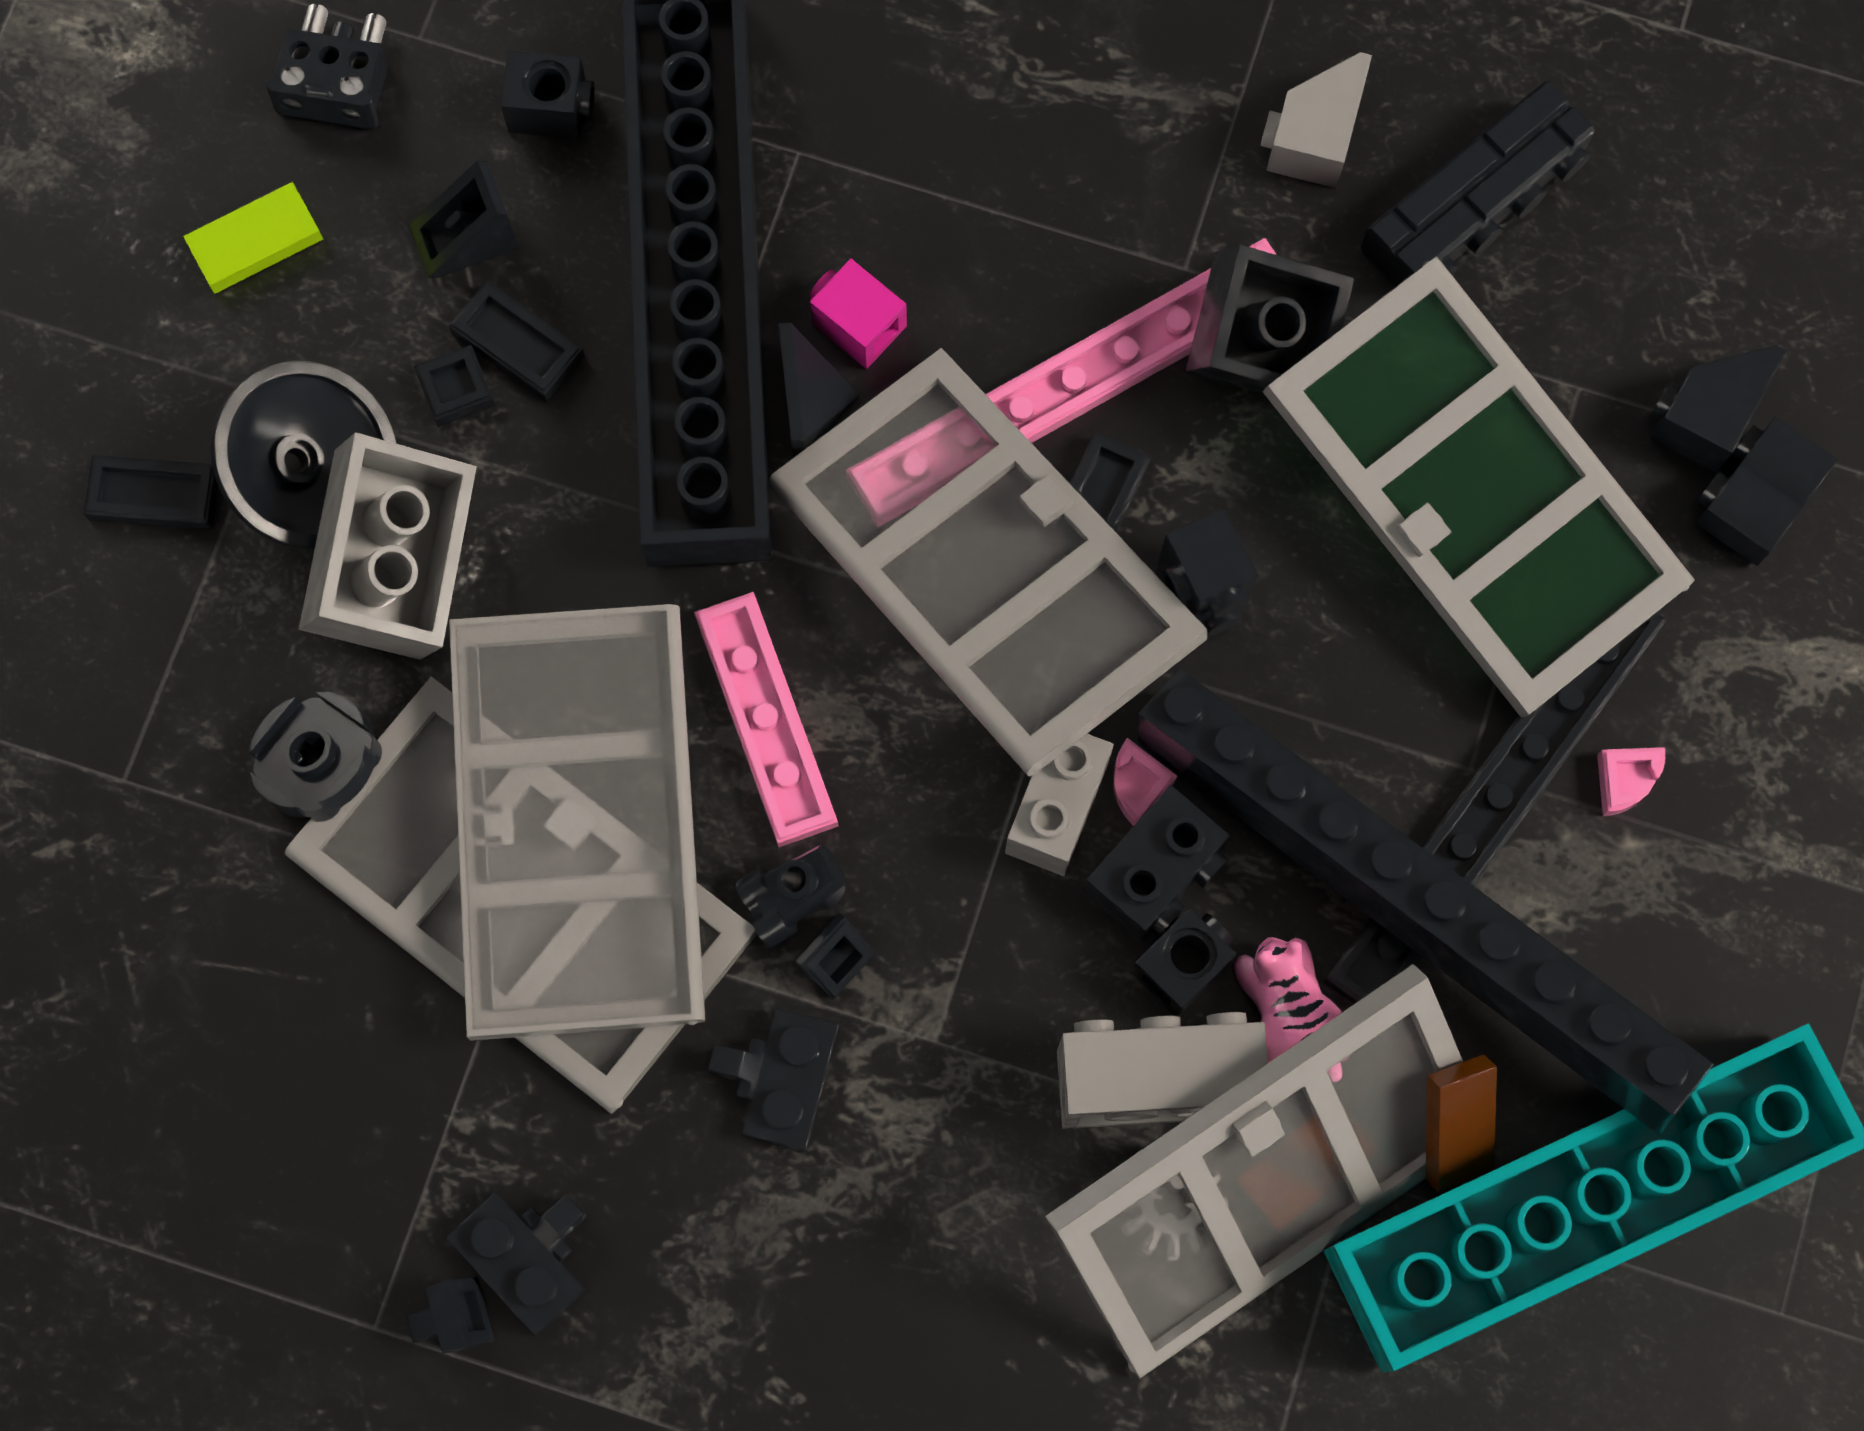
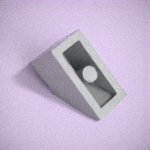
[1260,52,1372,188]

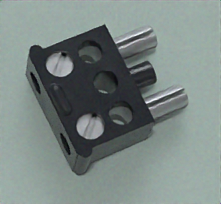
[265,4,388,129]

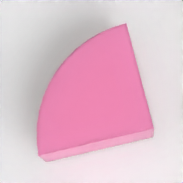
[1113,738,1178,826]
[1597,747,1665,816]

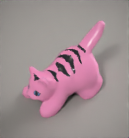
[1232,937,1342,1079]

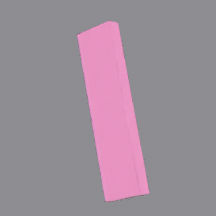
[694,592,838,847]

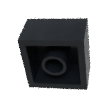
[1186,244,1354,401]

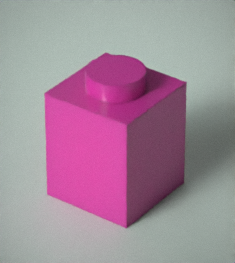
[810,258,907,370]

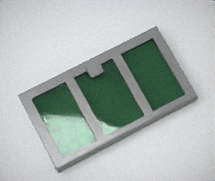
[1263,257,1695,718]

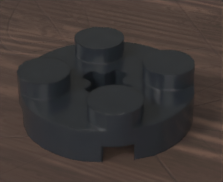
[249,692,382,822]

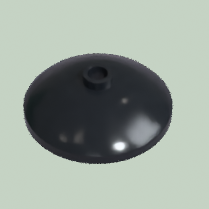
[211,361,396,549]

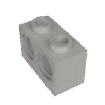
[1005,734,1114,876]

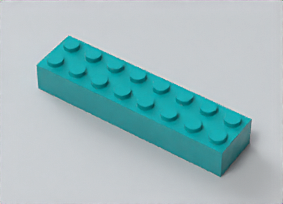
[1323,1023,1864,1373]

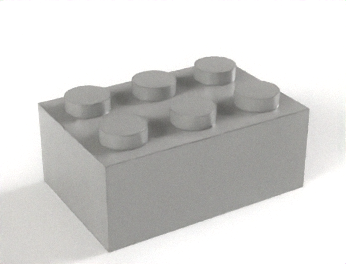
[299,432,477,660]
[1057,1012,1268,1129]

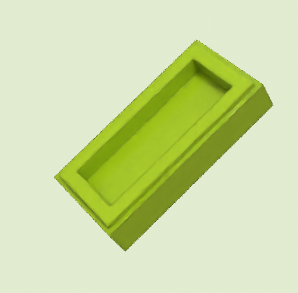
[183,182,323,294]

